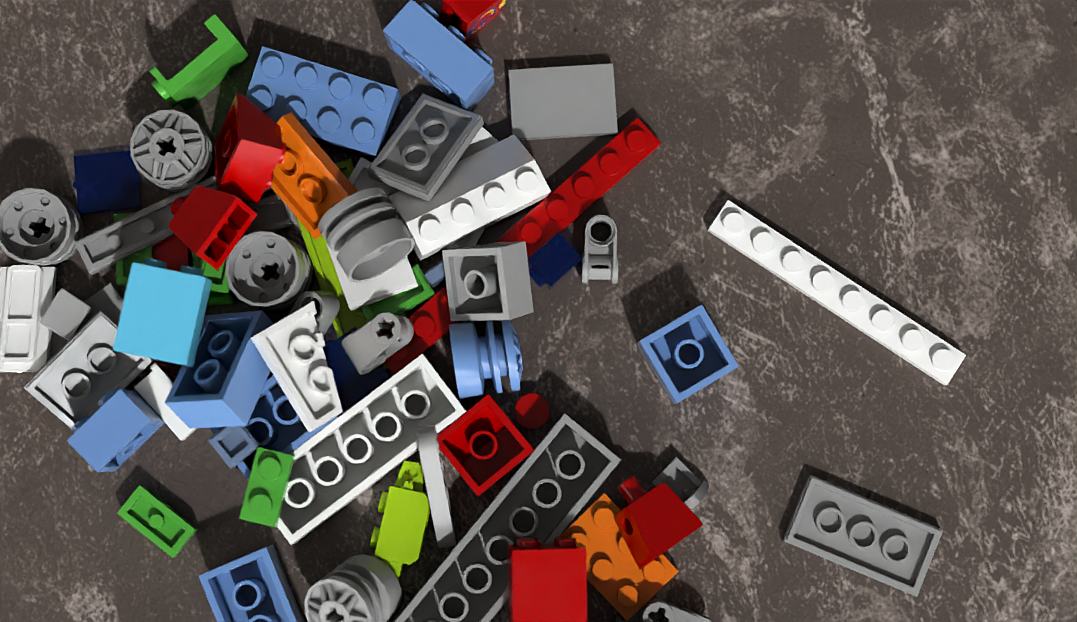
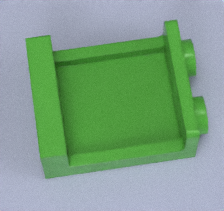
[149,14,250,111]

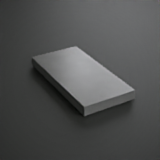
[782,475,943,597]

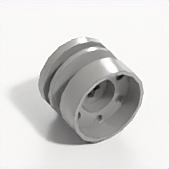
[130,110,215,193]
[318,187,415,283]
[0,188,84,266]
[225,231,314,311]
[304,554,402,622]

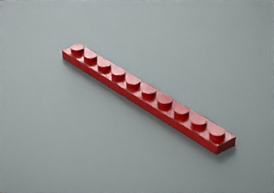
[384,118,661,375]

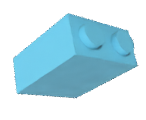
[113,258,212,367]

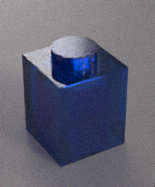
[528,232,582,290]

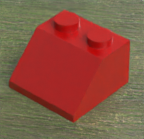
[213,93,286,203]
[438,394,534,496]

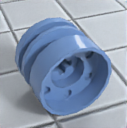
[449,320,523,399]

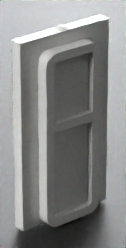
[0,265,57,373]

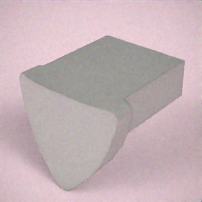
[651,457,709,510]

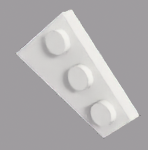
[251,301,343,432]

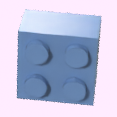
[637,304,739,405]
[67,389,165,472]

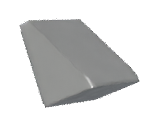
[40,288,92,341]

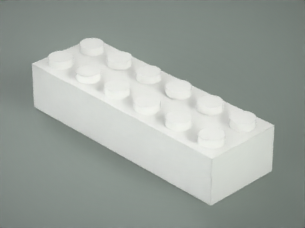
[277,354,467,545]

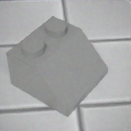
[442,241,534,321]

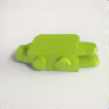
[370,461,431,581]

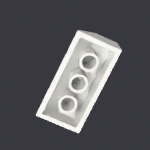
[388,135,551,261]

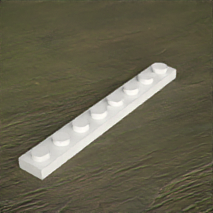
[707,200,966,385]

